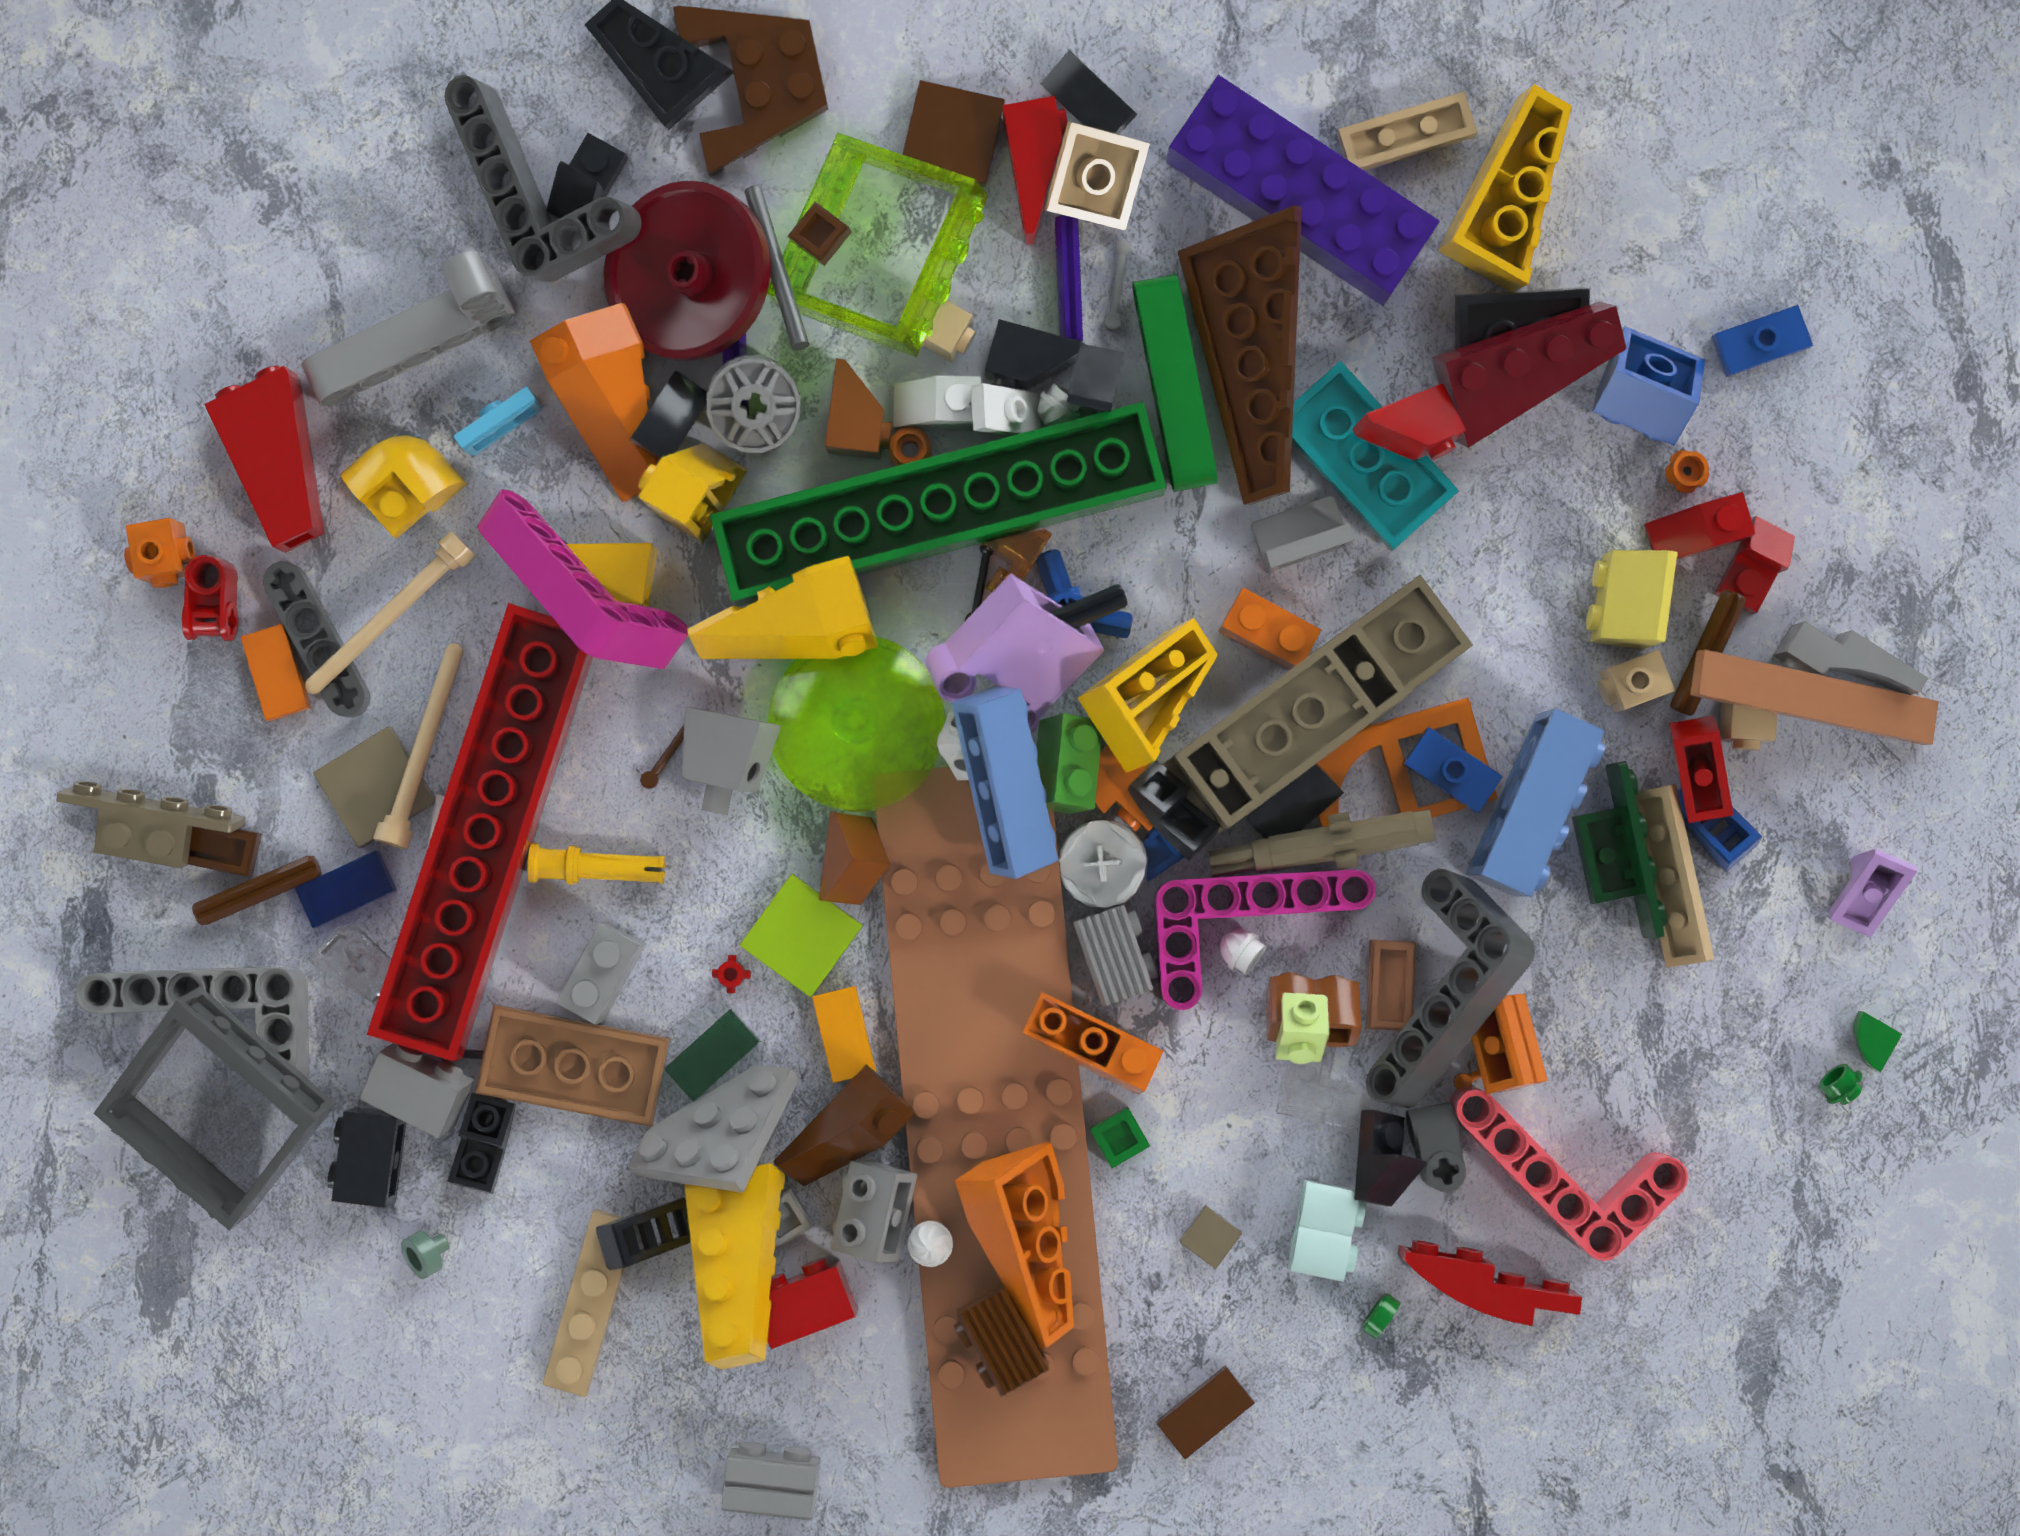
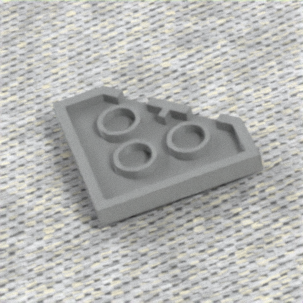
[628,1065,799,1193]

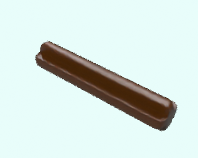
[1670,590,1746,716]
[192,856,322,925]

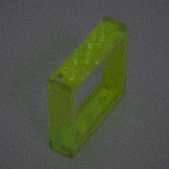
[767,132,988,358]

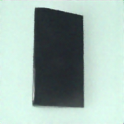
[1246,763,1344,839]

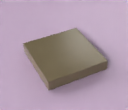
[313,726,436,848]

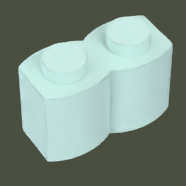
[1288,1179,1366,1282]

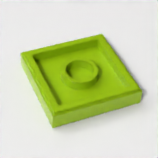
[739,873,864,998]

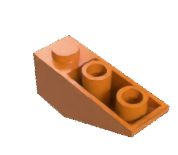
[1022,992,1164,1095]

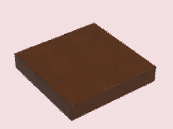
[900,80,1005,188]

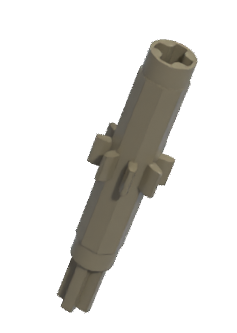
[1208,809,1436,877]

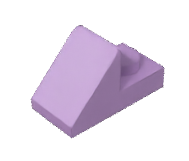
[1829,849,1917,937]

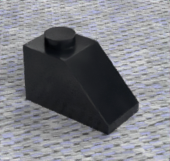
[985,319,1084,390]

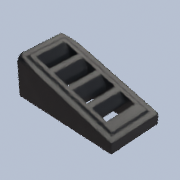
[596,1197,691,1270]

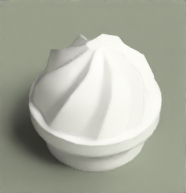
[1037,382,1080,427]
[1220,929,1266,975]
[908,1221,953,1267]

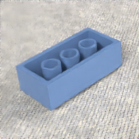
[1465,708,1606,897]

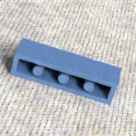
[951,686,1058,879]

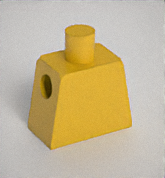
[566,543,657,607]

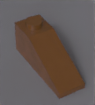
[773,1064,915,1187]

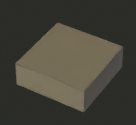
[1179,1204,1242,1269]

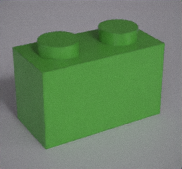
[1037,713,1102,814]

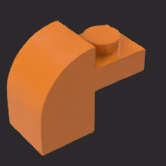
[1095,745,1154,832]

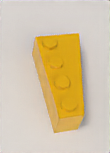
[1437,84,1572,292]
[684,1163,785,1370]

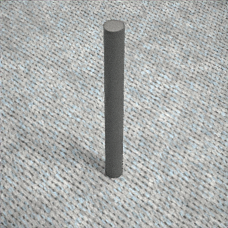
[744,185,809,351]

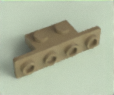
[56,781,246,868]

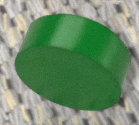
[1361,1293,1401,1339]

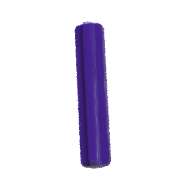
[1055,215,1083,342]

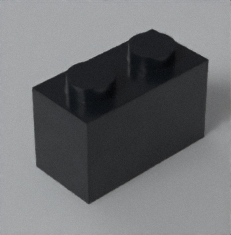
[327,1107,407,1208]

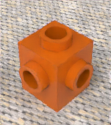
[124,517,196,588]

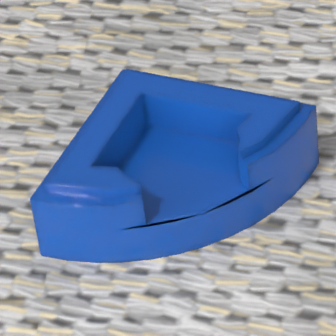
[1143,827,1185,882]

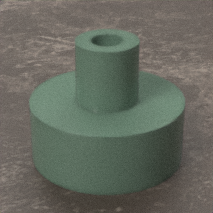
[401,1230,449,1279]

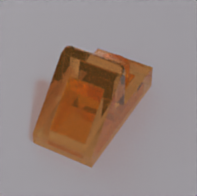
[979,529,1052,598]

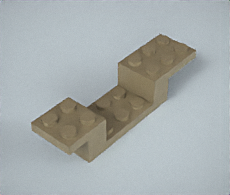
[1162,574,1473,835]

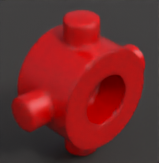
[712,954,751,994]

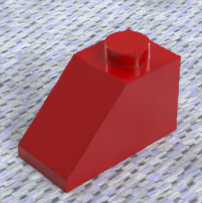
[1353,383,1467,461]
[1644,492,1756,560]
[1669,715,1734,823]

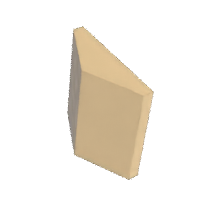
[1044,121,1150,230]

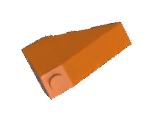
[529,303,659,502]

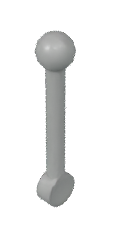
[1104,239,1132,331]

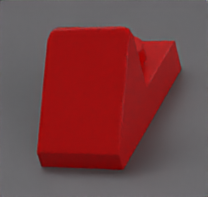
[1714,516,1795,614]

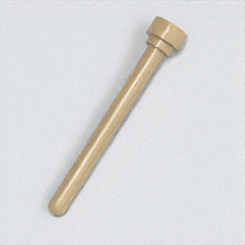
[305,531,476,694]
[373,643,463,850]

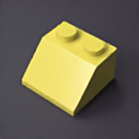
[1586,550,1678,650]

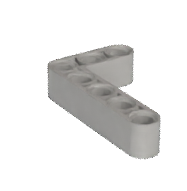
[301,251,516,406]
[75,966,310,1079]

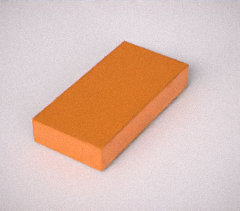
[240,623,312,722]

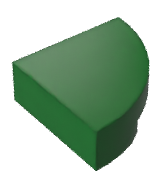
[1853,1011,1902,1073]

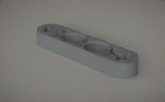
[263,561,371,718]

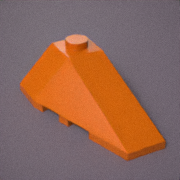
[955,1142,1074,1349]

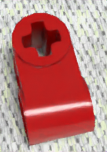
[181,555,238,641]

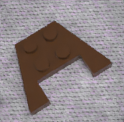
[673,5,829,176]

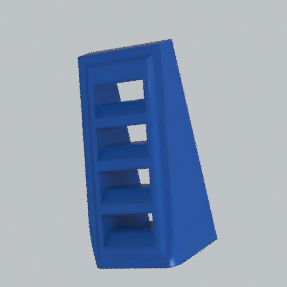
[1677,788,1762,872]

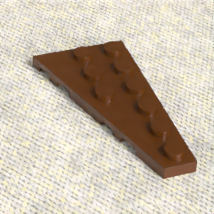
[1177,205,1302,505]

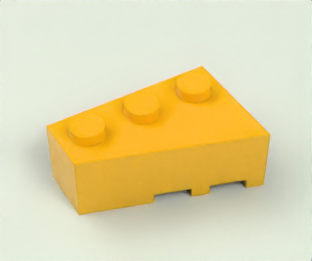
[638,443,748,544]
[1077,618,1218,773]

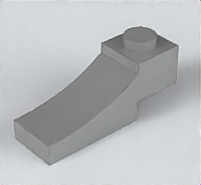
[1773,621,1928,695]

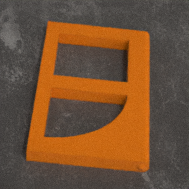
[1318,697,1498,827]

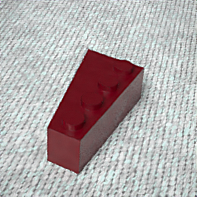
[1432,302,1627,448]

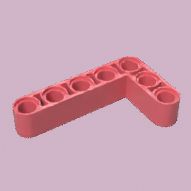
[1449,1086,1688,1261]

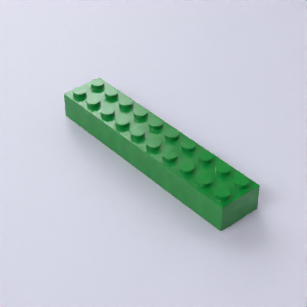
[710,401,1167,607]

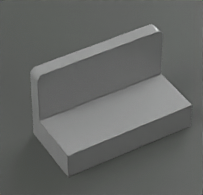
[1251,496,1356,573]

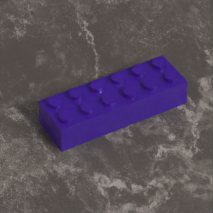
[1166,74,1440,306]

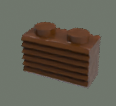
[954,1284,1049,1396]

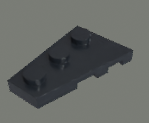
[584,0,734,130]
[1455,287,1590,349]

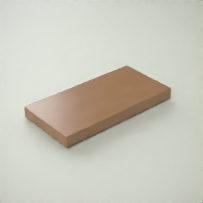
[475,1004,670,1127]

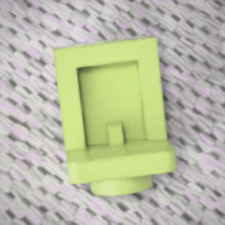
[1275,993,1329,1064]

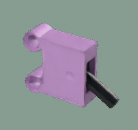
[925,573,1128,733]

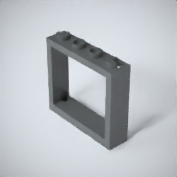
[93,986,336,1231]

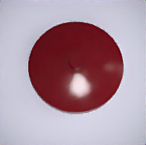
[604,181,771,361]

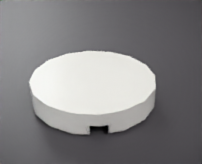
[1059,820,1148,908]

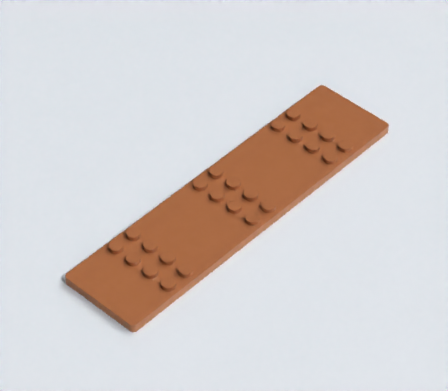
[873,767,1118,1488]

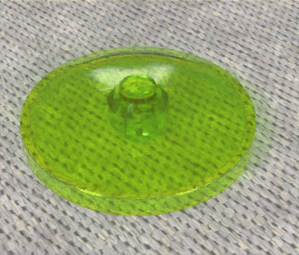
[768,636,946,812]

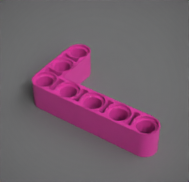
[477,489,689,669]
[1154,869,1376,1010]

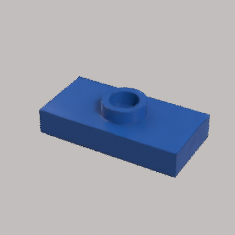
[1711,305,1813,378]
[1402,727,1503,814]

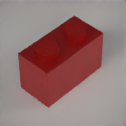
[767,1257,858,1350]

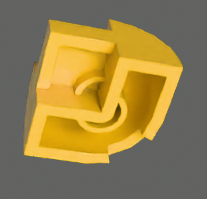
[340,435,467,539]

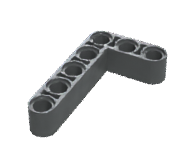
[444,75,642,282]
[1366,869,1535,1108]

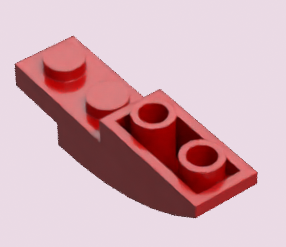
[1398,1240,1582,1326]

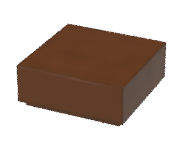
[788,201,852,266]

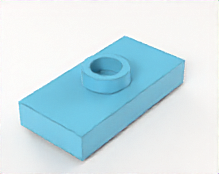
[453,386,543,456]

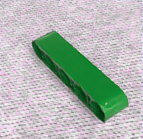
[1132,274,1218,492]

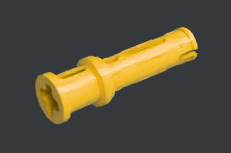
[527,843,666,885]

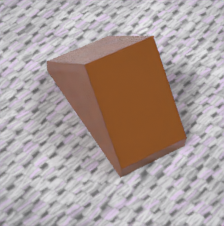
[818,812,890,905]

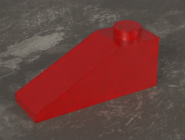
[1003,96,1068,245]

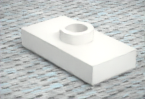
[971,383,1041,436]

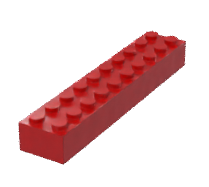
[366,603,593,1062]

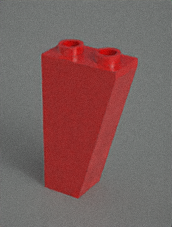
[204,365,325,553]

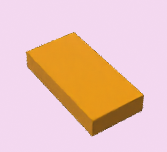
[812,985,877,1083]

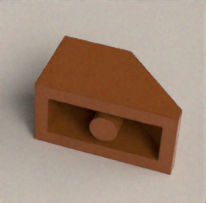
[825,358,892,460]

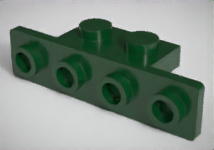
[1572,761,1667,939]

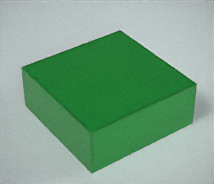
[1089,1106,1150,1168]

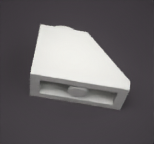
[893,376,982,430]

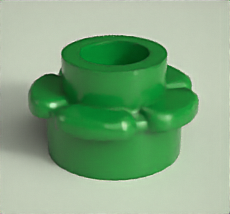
[1819,1064,1863,1105]

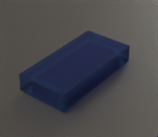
[295,850,397,928]

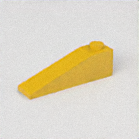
[687,555,878,659]

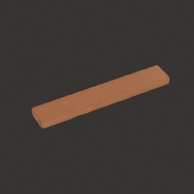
[1690,650,1939,745]

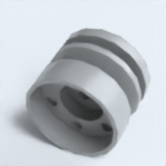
[706,354,800,453]

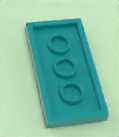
[1292,360,1459,552]

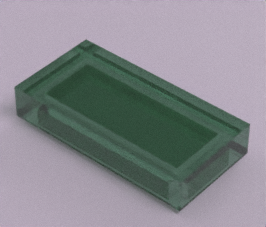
[664,1008,761,1102]

